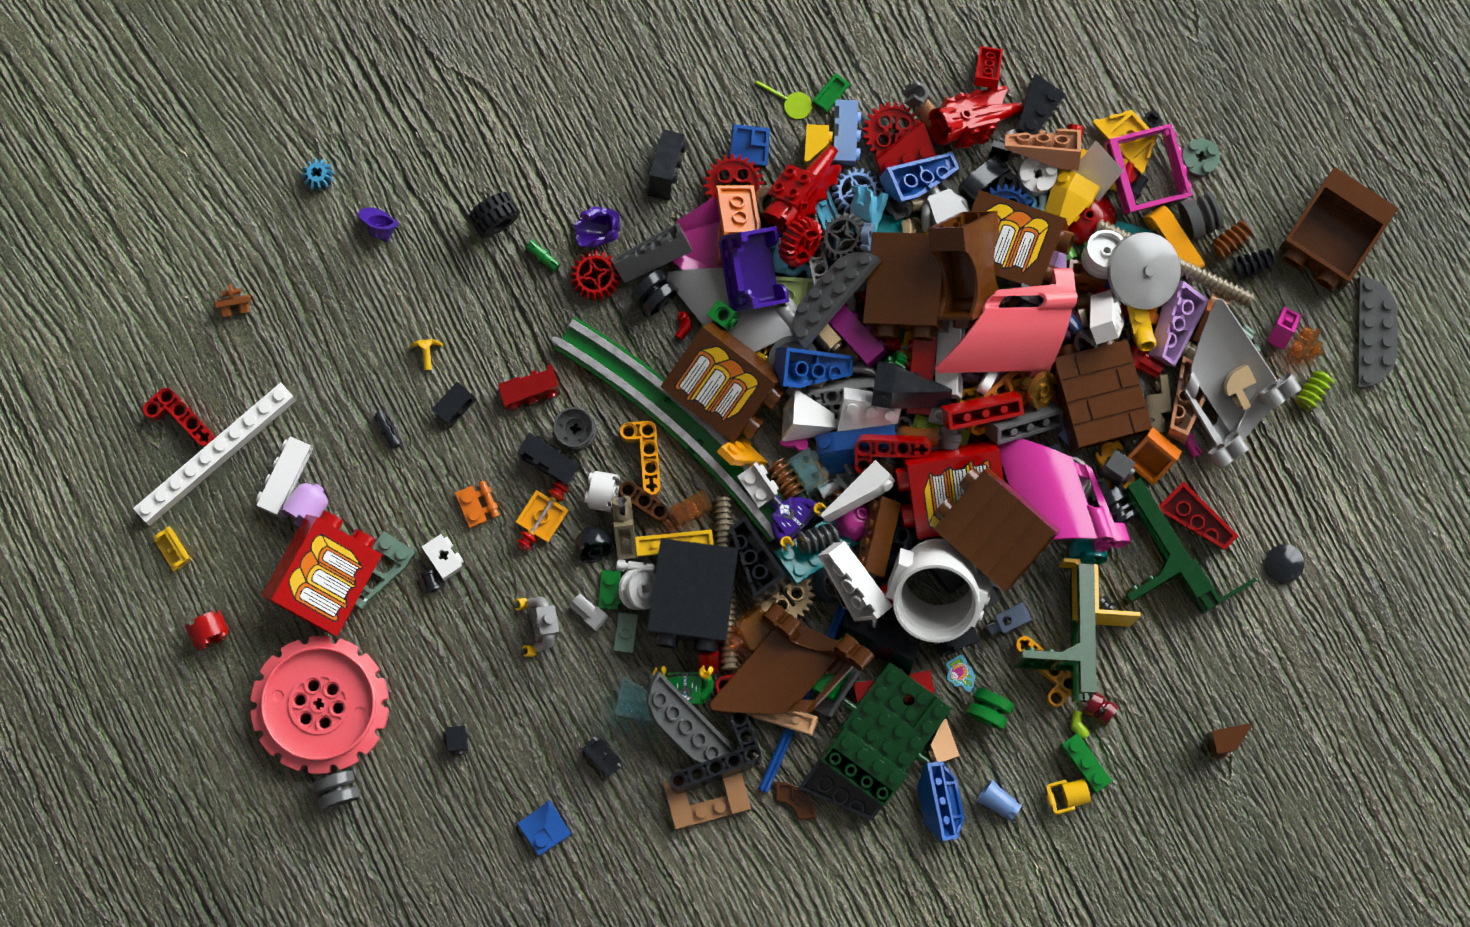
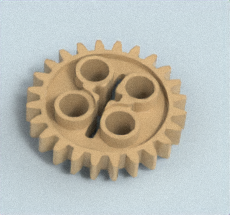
[752,563,815,618]

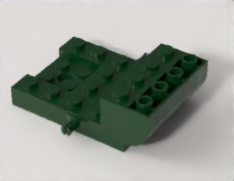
[820,661,952,806]

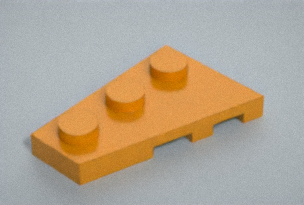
[717,437,768,466]

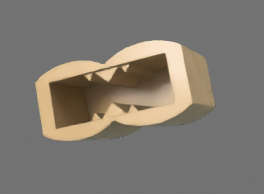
[814,323,843,354]

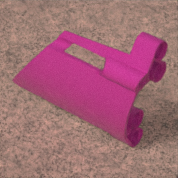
[996,438,1131,552]

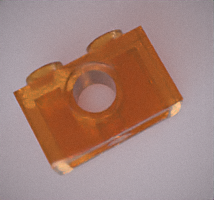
[670,490,713,528]

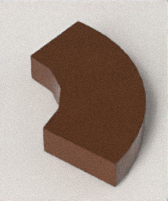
[775,782,817,820]

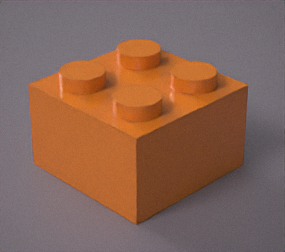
[1126,427,1182,486]

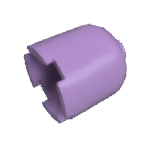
[279,483,328,527]

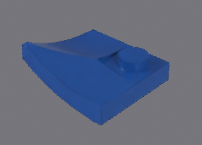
[728,124,770,167]
[517,800,572,856]

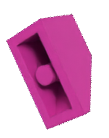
[1267,307,1301,350]

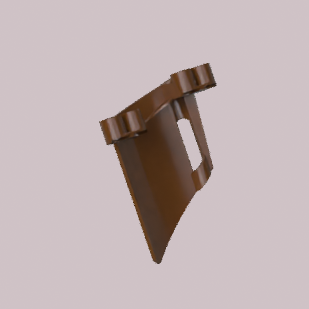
[710,602,875,714]

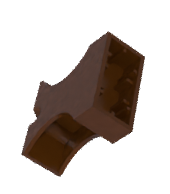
[928,211,1006,329]

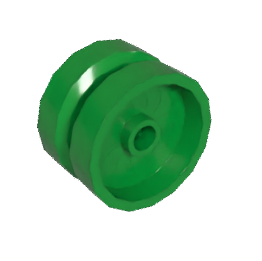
[965,687,1015,730]

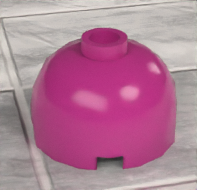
[834,504,869,541]

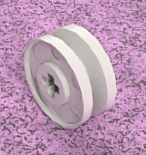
[618,569,656,610]

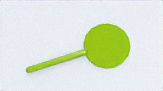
[755,81,812,119]

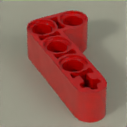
[143,388,215,448]
[855,434,932,474]

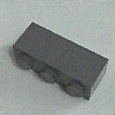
[1099,450,1136,486]

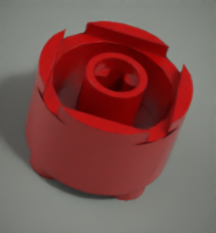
[184,610,230,651]

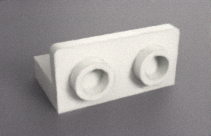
[737,462,779,509]

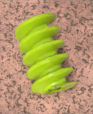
[1294,370,1335,412]

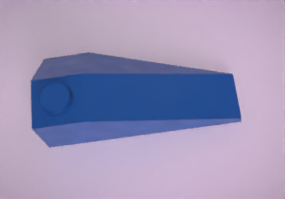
[879,152,959,203]
[774,347,854,388]

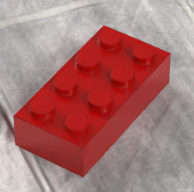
[974,46,1003,89]

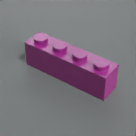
[829,302,886,369]

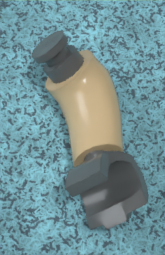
[886,179,952,221]

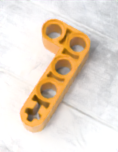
[1143,206,1205,269]
[620,421,661,497]
[1015,636,1071,708]

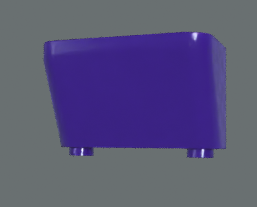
[719,226,789,311]

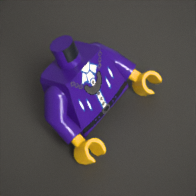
[769,495,827,551]

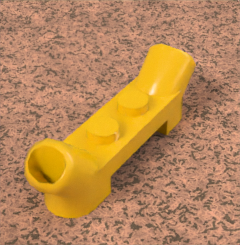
[1126,305,1157,352]

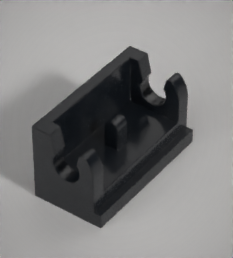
[431,382,476,428]
[582,735,624,778]

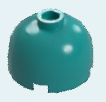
[1069,539,1107,566]

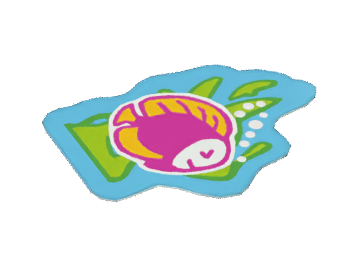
[946,654,975,692]

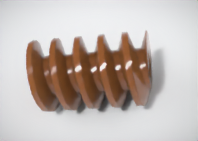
[1212,221,1254,261]
[767,457,805,500]

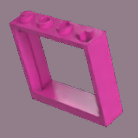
[1104,123,1192,215]

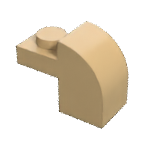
[1223,364,1256,410]

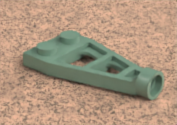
[355,531,416,609]

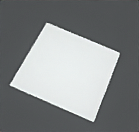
[1072,141,1123,202]

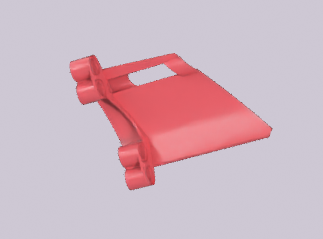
[935,268,1077,378]

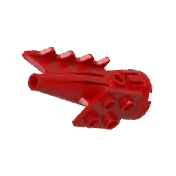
[928,86,1023,149]
[762,145,842,234]

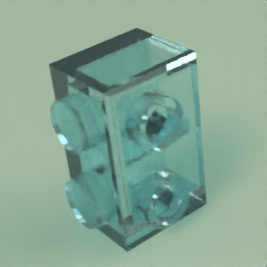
[789,447,830,494]

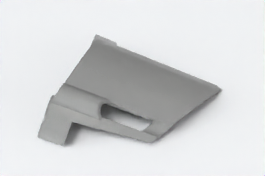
[667,268,798,353]
[1184,299,1301,469]

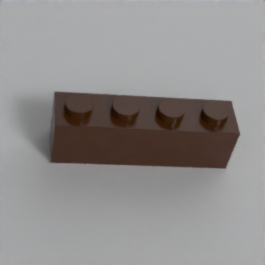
[857,496,901,578]

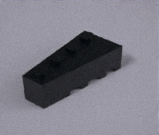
[839,611,920,676]
[797,759,883,820]

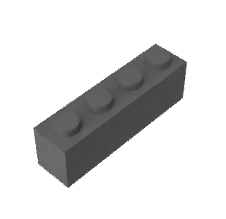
[985,401,1063,445]

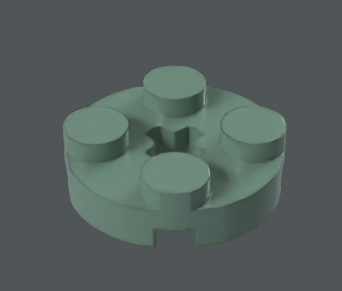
[1181,138,1220,177]

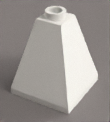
[782,390,838,442]

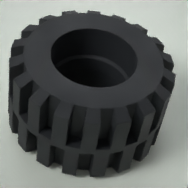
[468,192,521,237]

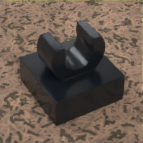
[989,137,1010,162]

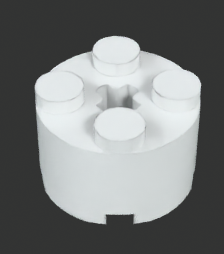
[1017,158,1057,198]
[584,471,620,513]

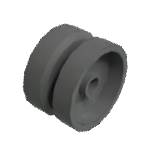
[312,771,361,811]

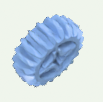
[832,168,883,214]

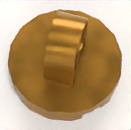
[1019,371,1057,410]

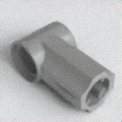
[569,594,609,632]

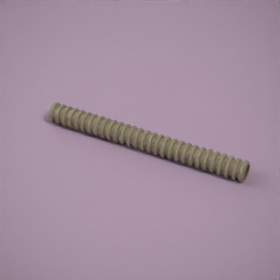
[1094,219,1255,308]
[713,497,738,671]

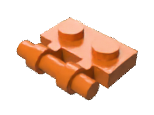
[455,480,500,529]

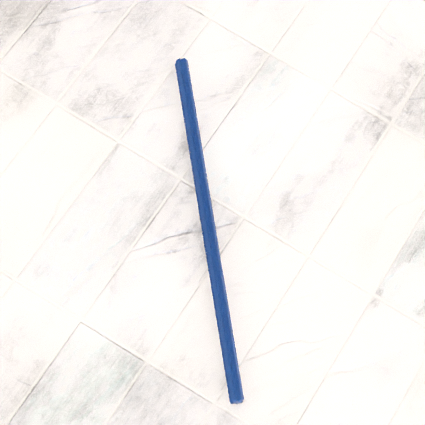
[759,603,848,793]

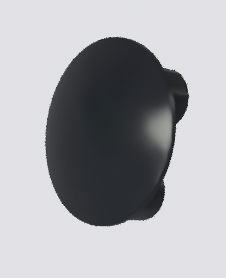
[1266,544,1304,582]

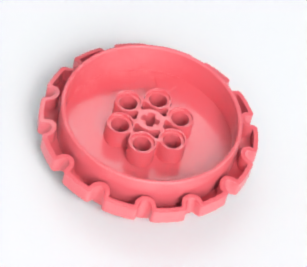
[250,636,389,774]

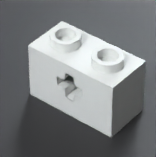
[422,534,464,581]

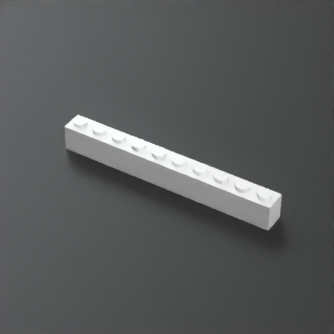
[133,382,296,526]

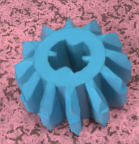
[301,159,334,191]

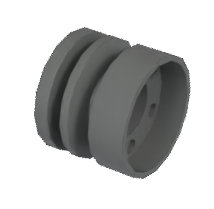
[1178,191,1224,240]
[554,407,597,451]

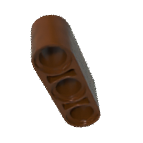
[619,481,669,522]

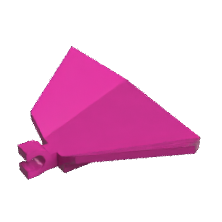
[673,196,723,270]

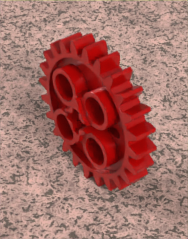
[862,102,921,157]
[703,154,765,200]

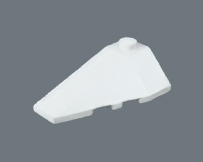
[821,460,895,523]

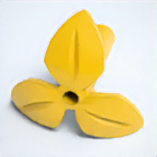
[410,339,443,370]

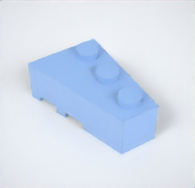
[833,100,861,166]

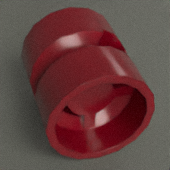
[1082,691,1119,727]

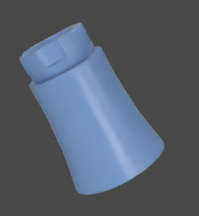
[976,779,1021,821]

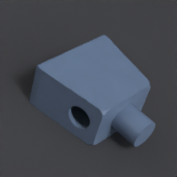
[987,602,1033,635]

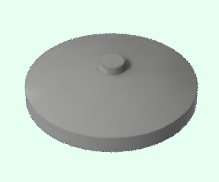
[1107,232,1181,309]

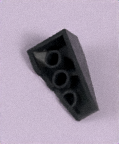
[871,361,952,409]

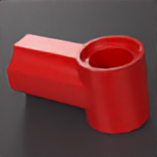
[1130,345,1165,379]

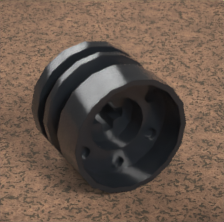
[1089,484,1139,525]

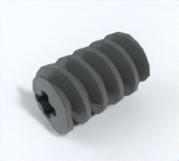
[796,523,840,554]

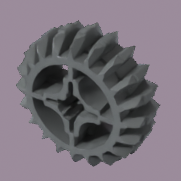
[820,212,866,262]

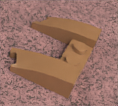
[663,762,751,830]

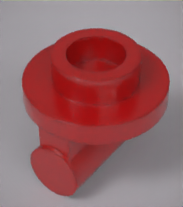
[1126,162,1137,183]

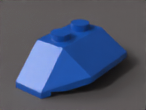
[917,761,965,841]

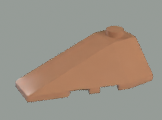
[1005,129,1081,171]

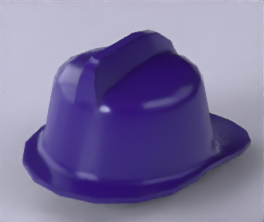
[358,208,398,242]

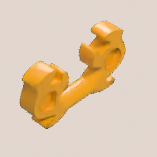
[1095,441,1135,490]

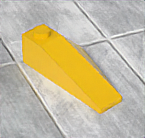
[1044,169,1100,226]

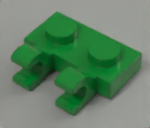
[599,570,624,610]

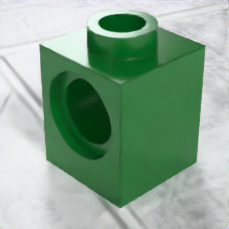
[707,299,739,331]

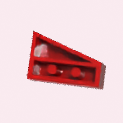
[874,121,936,176]
[498,364,560,411]

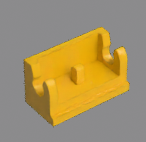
[153,526,192,572]

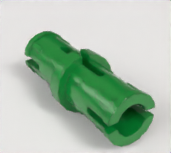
[525,239,561,273]

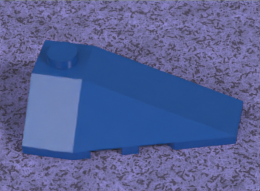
[815,424,896,475]

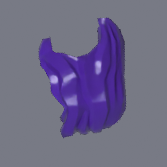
[574,207,621,248]

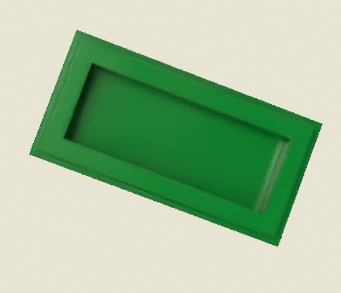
[812,73,850,114]

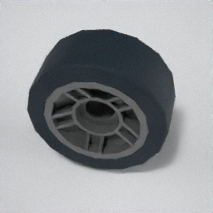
[812,567,840,603]

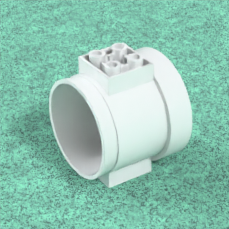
[886,539,991,642]

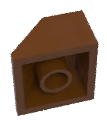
[1206,723,1251,759]

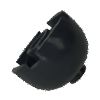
[574,527,614,563]

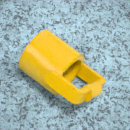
[1046,778,1091,815]

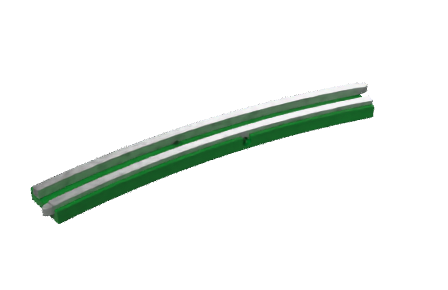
[552,317,786,544]

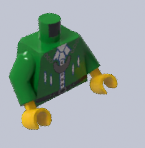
[653,665,713,706]

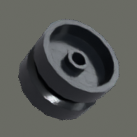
[630,269,679,317]

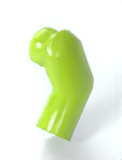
[1070,710,1089,739]

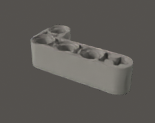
[804,377,875,406]

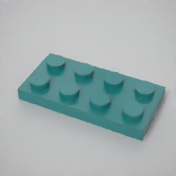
[773,520,858,585]

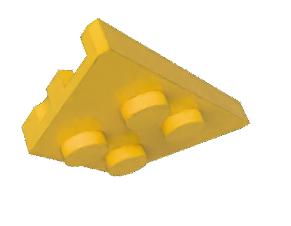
[1092,110,1157,174]

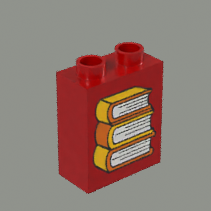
[895,440,1003,539]
[261,510,382,636]

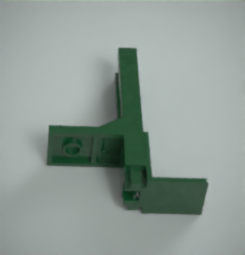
[1122,478,1258,615]

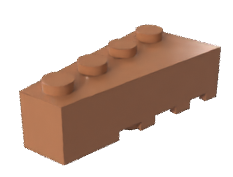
[1167,356,1207,444]

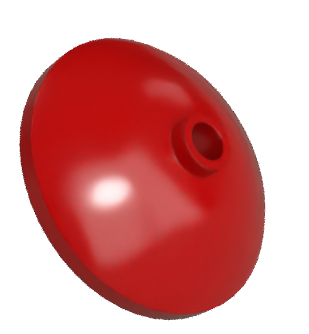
[1068,196,1116,246]

